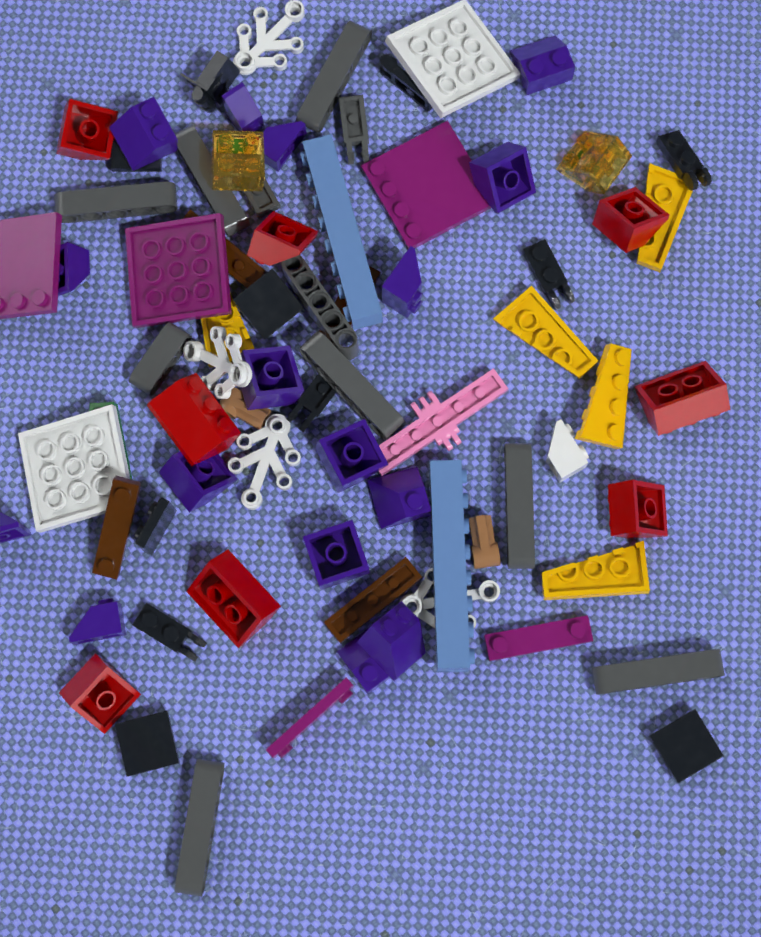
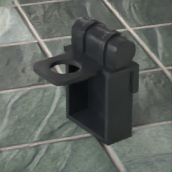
[180,51,240,113]

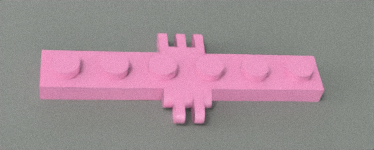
[378,368,508,476]

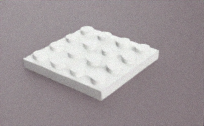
[385,0,521,118]
[18,404,130,533]

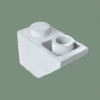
[546,419,589,483]

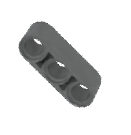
[129,322,192,396]

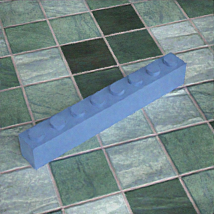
[300,134,383,330]
[429,460,475,673]

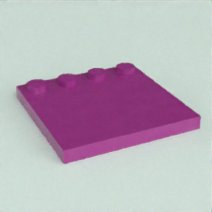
[361,120,491,249]
[0,212,62,319]
[125,213,232,328]

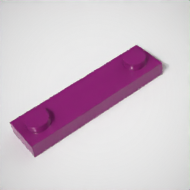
[484,615,593,662]
[266,677,354,759]

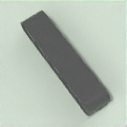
[296,20,372,133]
[175,124,250,237]
[54,182,177,223]
[281,255,359,361]
[299,331,404,440]
[504,443,535,569]
[592,649,725,695]
[175,759,225,897]

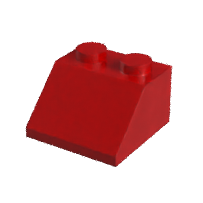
[56,98,119,160]
[592,187,670,253]
[247,211,319,266]
[608,480,668,538]
[59,653,141,734]

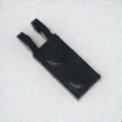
[379,54,433,112]
[656,130,712,191]
[522,239,575,310]
[286,373,336,432]
[132,603,207,662]

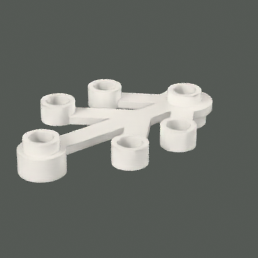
[233,0,305,75]
[183,326,252,399]
[228,414,301,510]
[400,568,500,629]

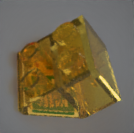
[212,130,265,191]
[556,131,632,194]

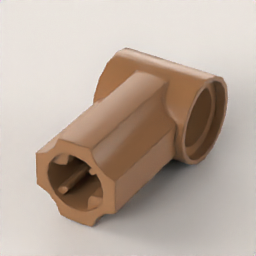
[219,387,271,430]
[469,515,500,569]

